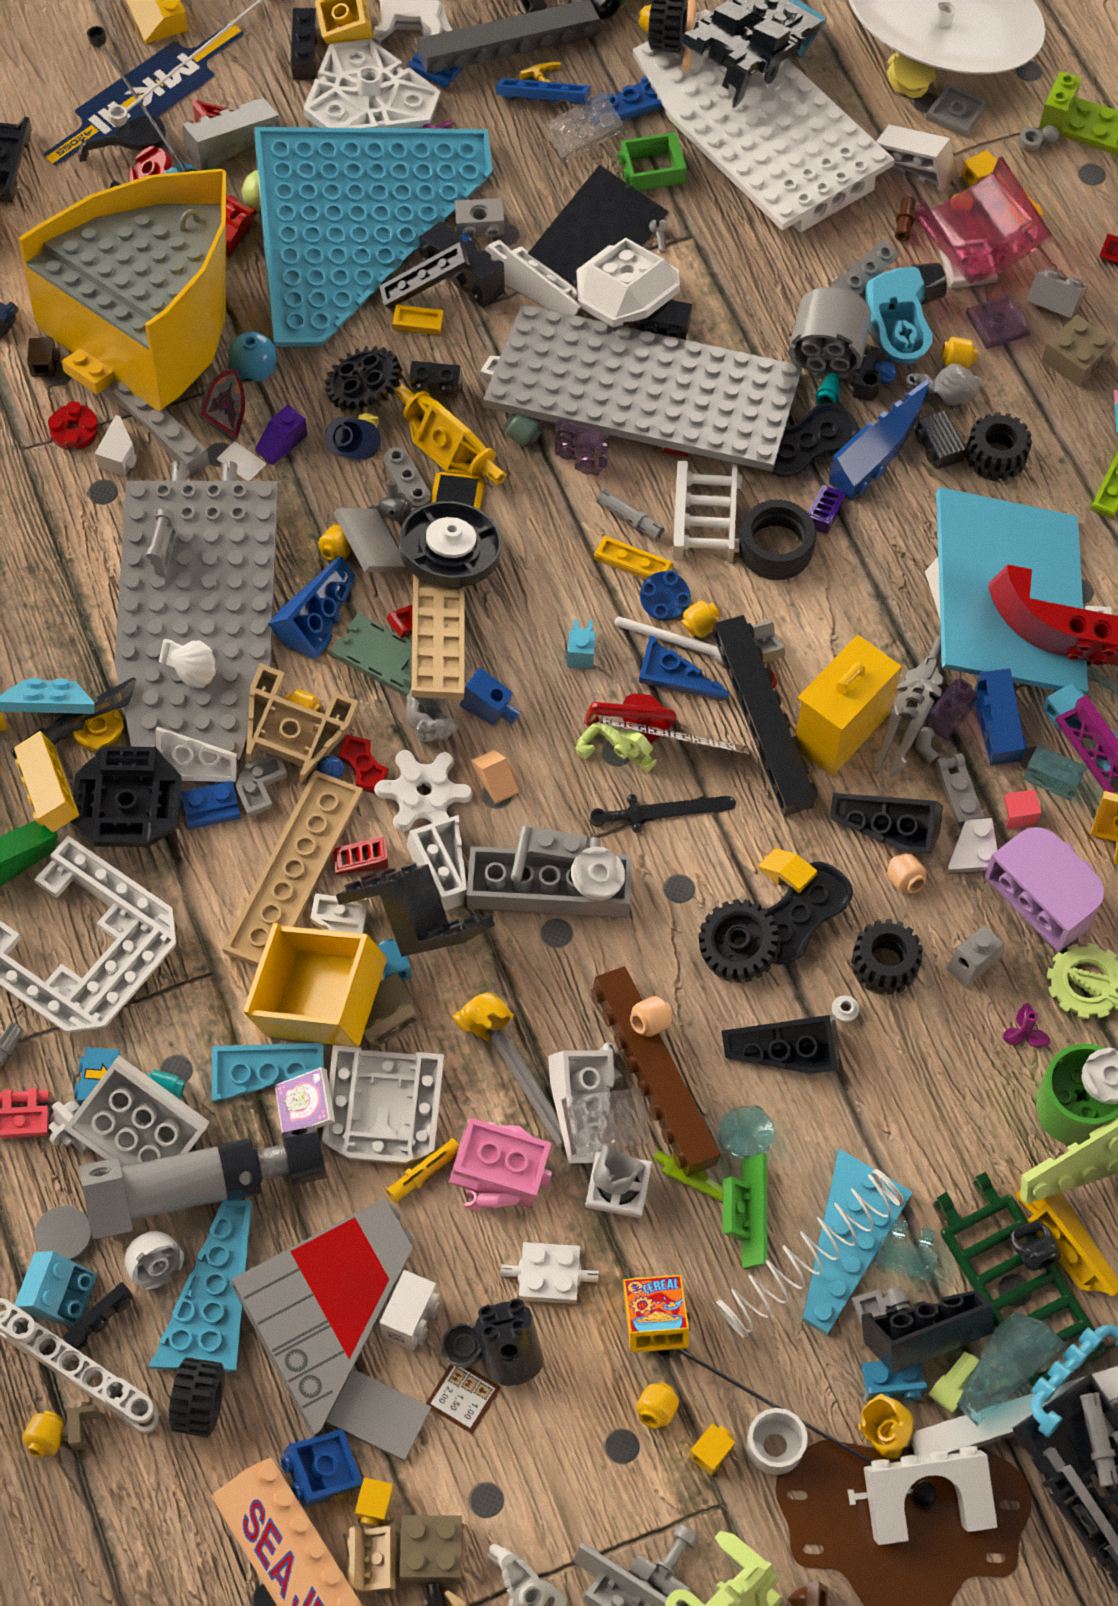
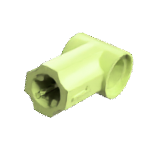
[928,1352,985,1414]

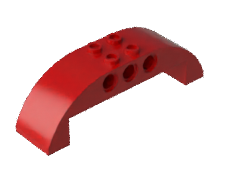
[988,564,1118,665]

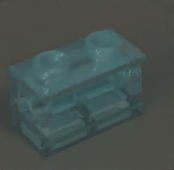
[1023,744,1087,801]

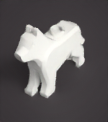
[372,0,452,45]

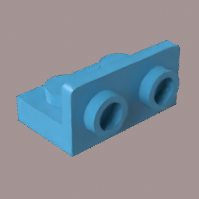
[861,1361,927,1401]

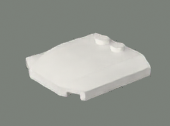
[322,1045,444,1164]

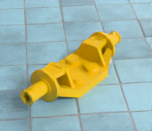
[393,384,507,485]

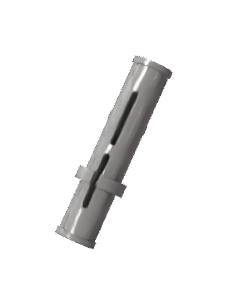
[596,489,665,541]
[1080,1393,1118,1487]

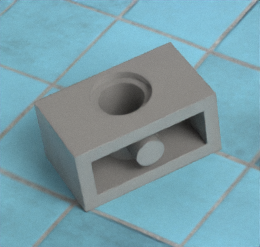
[455,198,504,238]

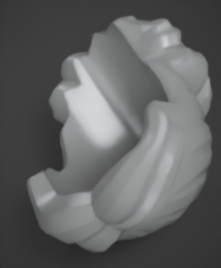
[406,690,458,743]

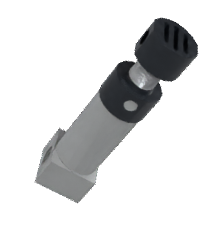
[79,1126,326,1239]

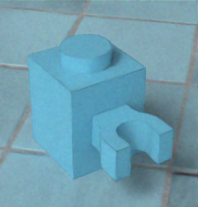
[567,620,595,669]

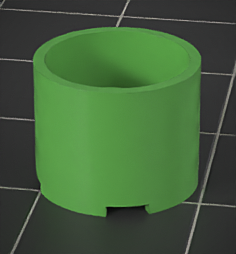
[1035,1043,1118,1145]

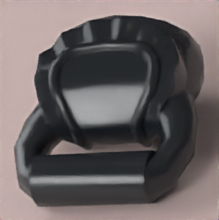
[1010,1220,1061,1271]

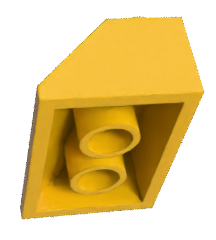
[126,0,188,44]

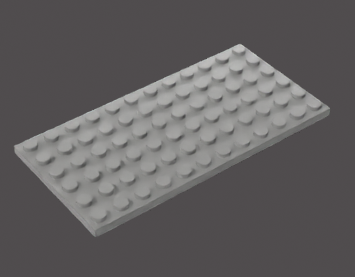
[483,304,803,472]

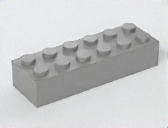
[467,846,632,918]

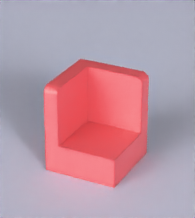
[1004,789,1041,829]

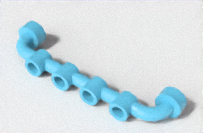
[1031,1325,1118,1437]

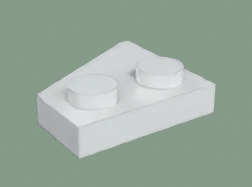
[310,894,369,934]

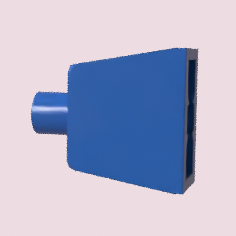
[459,667,521,725]

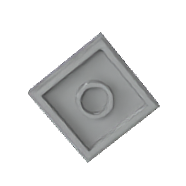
[926,83,988,138]

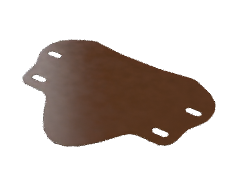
[776,1440,1031,1606]

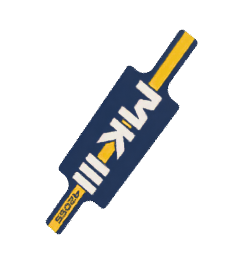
[44,24,243,165]

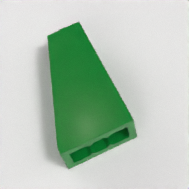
[0,820,58,886]

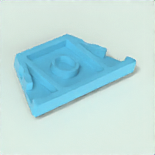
[0,678,95,714]

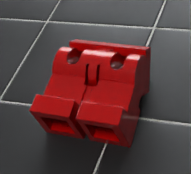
[226,195,257,258]

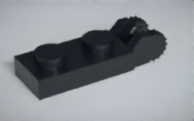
[63,1282,133,1350]

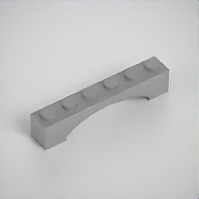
[102,380,210,478]

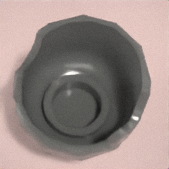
[442,1323,483,1368]

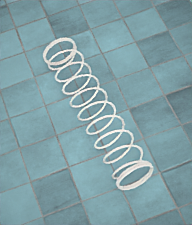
[716,1169,904,1338]

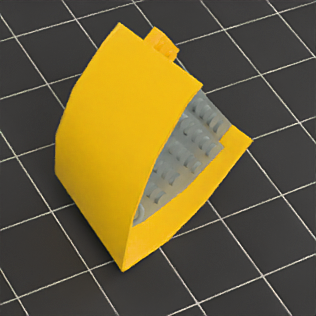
[18,169,226,411]

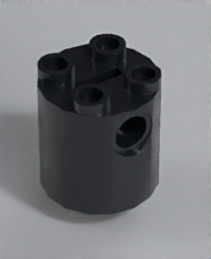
[475,1298,544,1386]

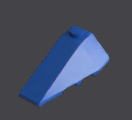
[268,556,355,659]

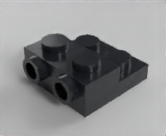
[409,361,464,394]

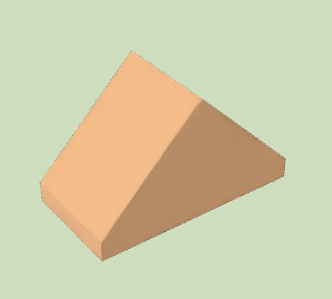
[471,750,519,804]

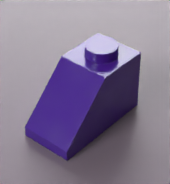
[255,405,308,465]

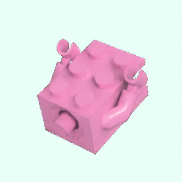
[449,1118,552,1211]

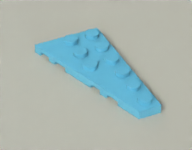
[802,1149,912,1336]
[149,1200,252,1373]

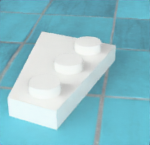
[156,727,237,782]

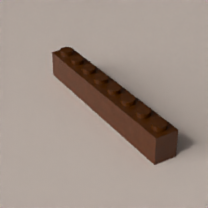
[591,966,721,1177]

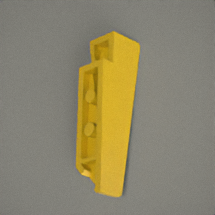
[1015,1190,1118,1296]

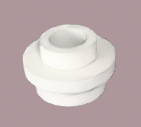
[831,995,859,1022]

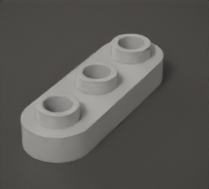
[384,447,431,508]

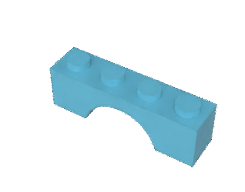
[1042,683,1118,785]

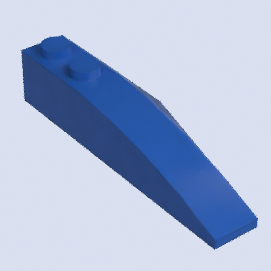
[829,380,930,501]

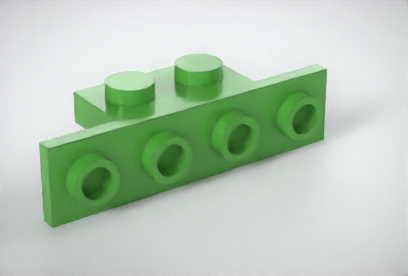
[723,1153,767,1269]

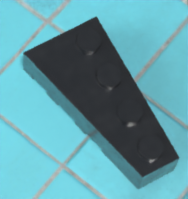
[419,221,505,308]
[861,1290,994,1374]

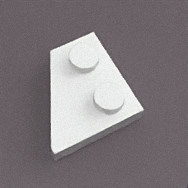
[947,818,997,874]

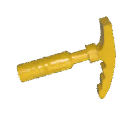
[519,62,562,103]

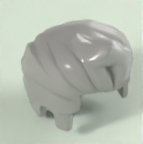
[933,363,982,409]

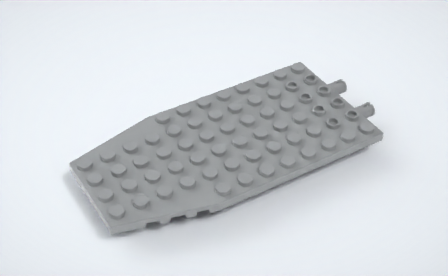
[114,461,278,764]

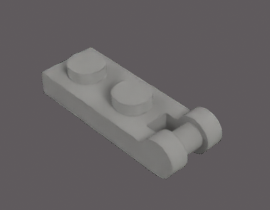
[935,753,984,827]

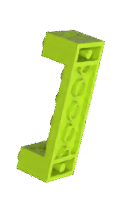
[1039,71,1118,155]

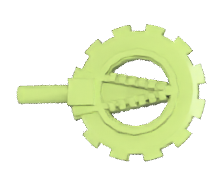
[1047,943,1118,1019]

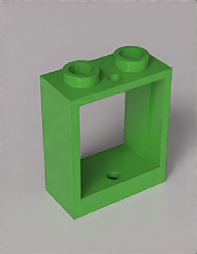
[617,132,687,191]

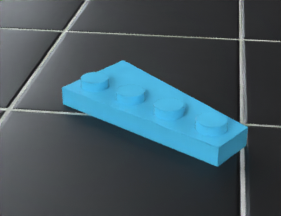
[212,1043,324,1103]

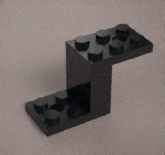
[336,862,495,957]

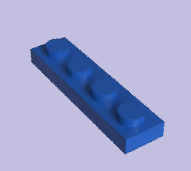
[496,78,591,105]

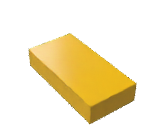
[392,304,444,335]

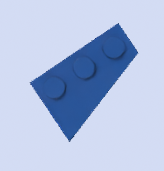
[972,668,1027,766]

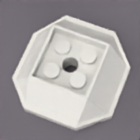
[577,238,680,327]

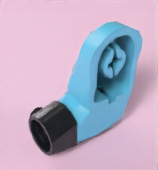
[864,262,947,364]

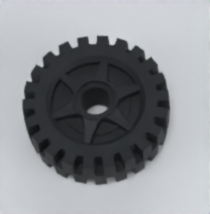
[698,899,781,983]

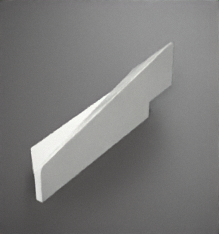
[485,240,581,316]

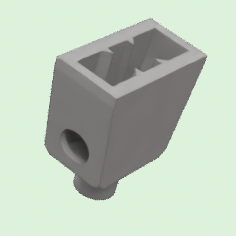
[946,926,1004,988]

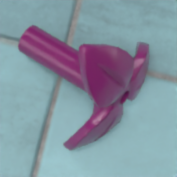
[1002,1003,1051,1047]

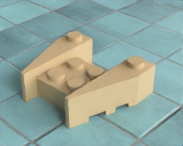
[246,663,358,785]

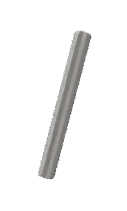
[491,1029,565,1148]

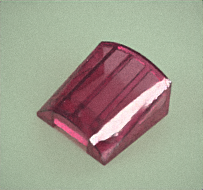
[914,156,1052,284]

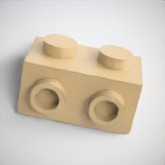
[347,1526,396,1593]

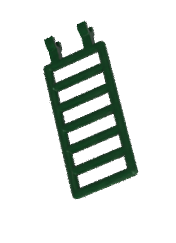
[934,1171,1107,1388]

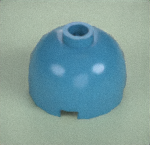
[229,332,277,381]

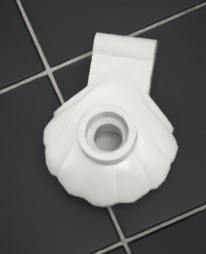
[159,639,217,688]

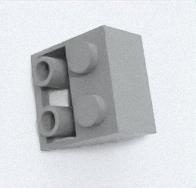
[1026,268,1088,318]

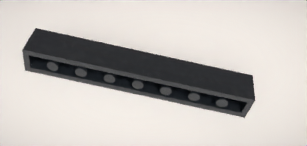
[712,615,818,817]

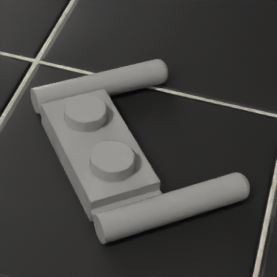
[511,826,601,882]

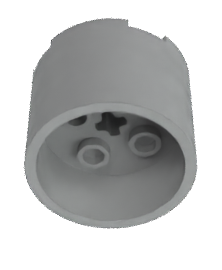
[789,287,872,380]

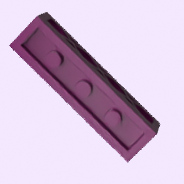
[1055,695,1118,794]

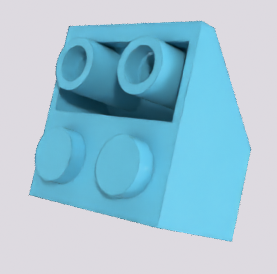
[15,1251,98,1327]

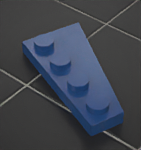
[587,76,664,129]

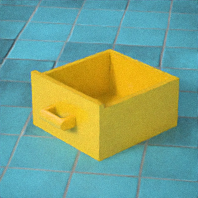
[795,634,902,777]
[243,923,387,1048]

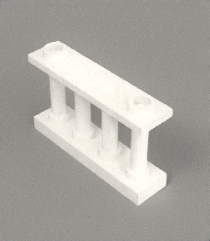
[672,461,742,562]

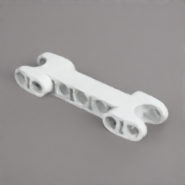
[0,1298,160,1434]

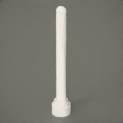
[615,617,724,665]

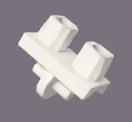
[48,1100,89,1154]

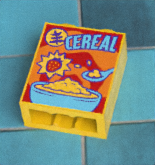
[623,1275,689,1352]

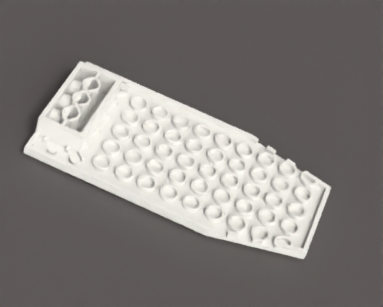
[633,9,895,233]

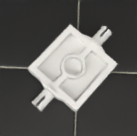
[500,1242,599,1304]

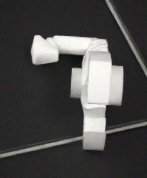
[487,1544,568,1606]

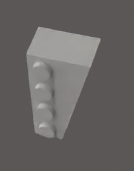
[182,97,280,171]

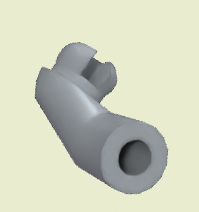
[906,373,939,398]
[915,727,940,765]

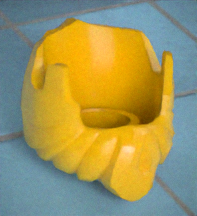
[452,992,514,1042]
[859,1394,914,1459]

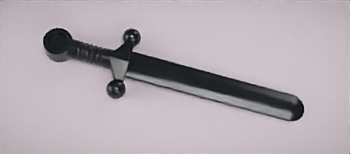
[590,794,736,833]

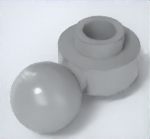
[1018,125,1059,152]

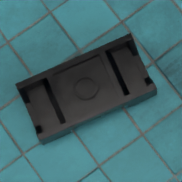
[0,117,32,203]

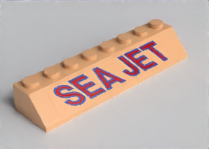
[211,1457,362,1606]

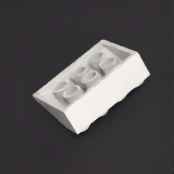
[64,1056,210,1167]

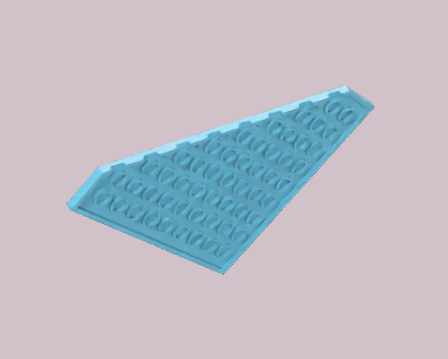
[254,127,493,347]

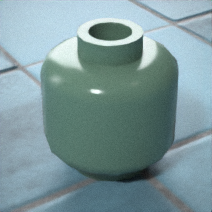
[504,413,542,446]

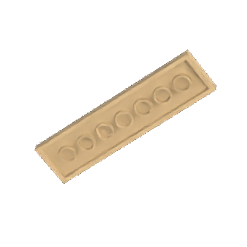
[223,770,363,967]

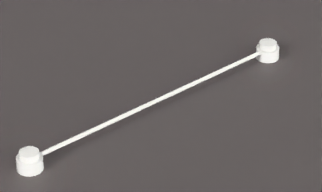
[108,0,264,127]

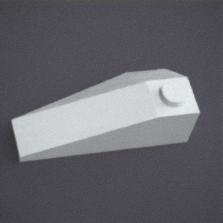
[548,1050,615,1164]

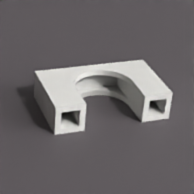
[864,1447,997,1545]

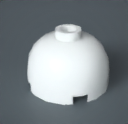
[124,1231,185,1290]

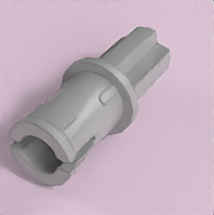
[0,1022,23,1068]

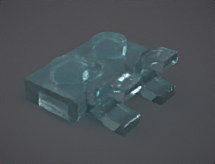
[874,1219,939,1281]

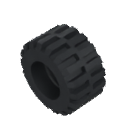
[648,0,688,53]
[966,412,1032,481]
[851,919,923,995]
[169,1357,225,1437]

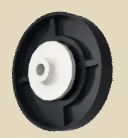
[399,501,502,588]

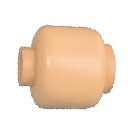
[887,854,927,894]
[630,996,672,1037]

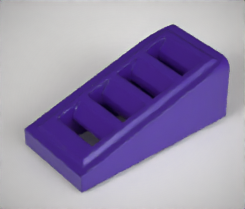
[808,485,846,534]

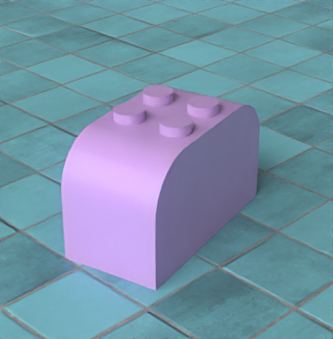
[984,827,1104,953]

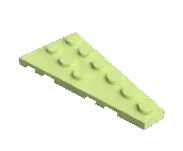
[1020,1116,1118,1204]

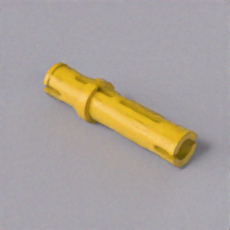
[385,1138,460,1203]

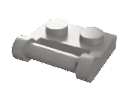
[146,508,177,576]

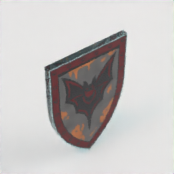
[198,368,245,442]

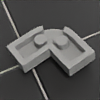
[236,754,288,818]

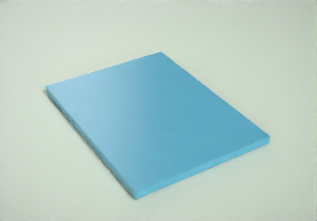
[936,487,1088,695]

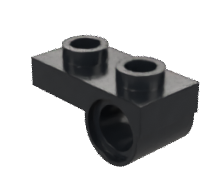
[850,346,881,401]

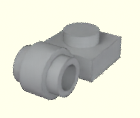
[851,1286,910,1328]

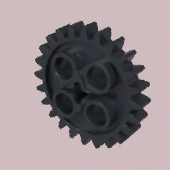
[324,346,403,413]

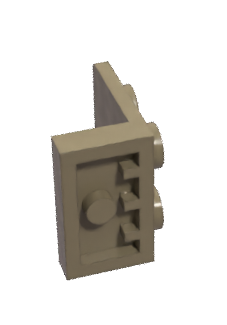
[364,973,423,1047]

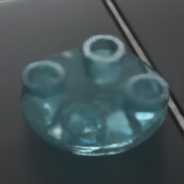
[719,1105,775,1158]

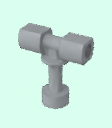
[628,1524,699,1605]

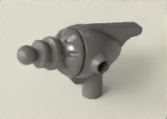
[368,482,418,521]

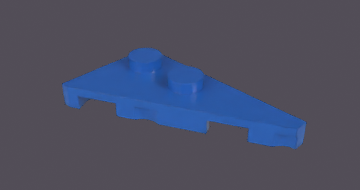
[639,636,729,701]

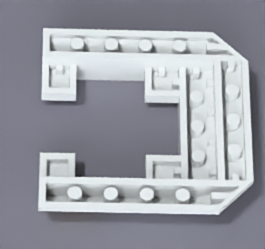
[0,836,176,1033]

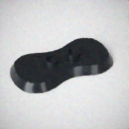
[770,403,860,477]
[767,862,853,965]

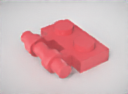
[0,1088,50,1139]

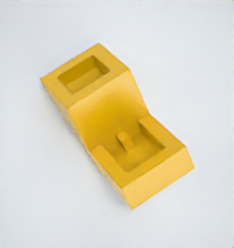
[758,848,817,893]

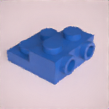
[281,1429,363,1508]

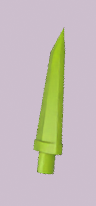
[653,1150,723,1202]

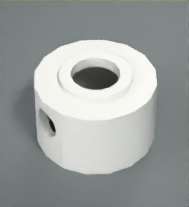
[746,1408,808,1475]

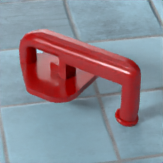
[584,693,677,744]

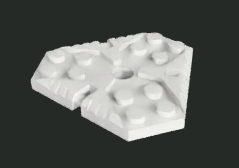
[303,39,441,128]

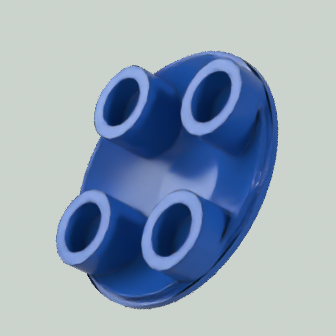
[640,570,691,621]

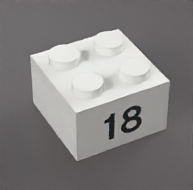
[379,1270,440,1352]

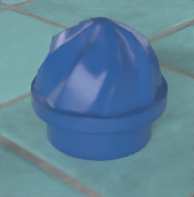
[873,360,897,384]
[318,756,344,779]

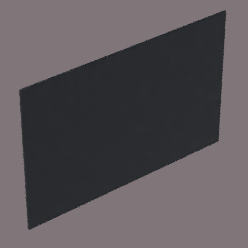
[528,164,669,287]

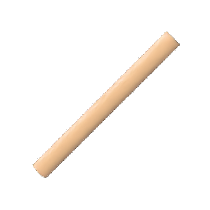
[682,0,697,72]

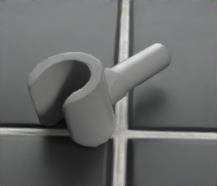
[649,220,667,252]

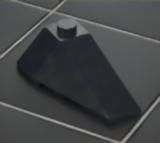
[830,793,943,854]
[722,1015,839,1074]

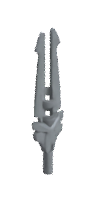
[873,636,944,777]

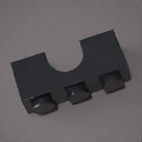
[291,8,318,80]

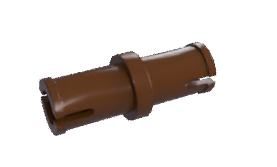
[895,196,916,242]

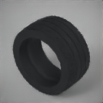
[739,499,816,580]

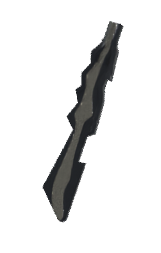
[10,677,137,759]

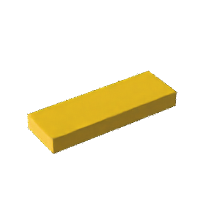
[594,535,673,580]

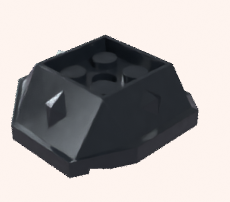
[70,746,183,847]

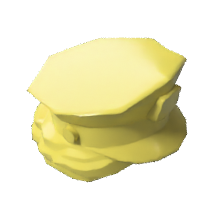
[887,51,936,98]

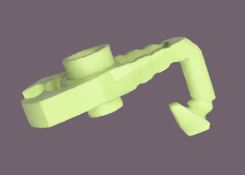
[575,721,657,772]

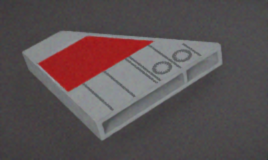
[231,1198,414,1437]

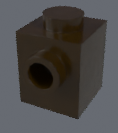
[27,337,61,377]

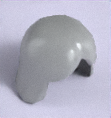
[593,1144,644,1195]

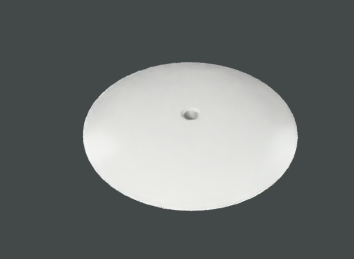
[849,0,1045,74]

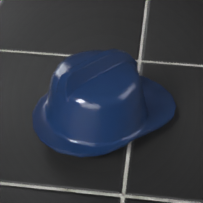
[325,417,381,459]

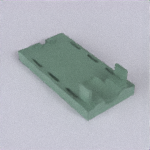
[330,613,412,697]

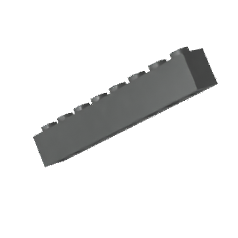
[418,0,599,74]

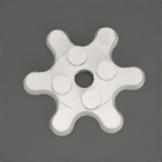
[374,750,473,831]

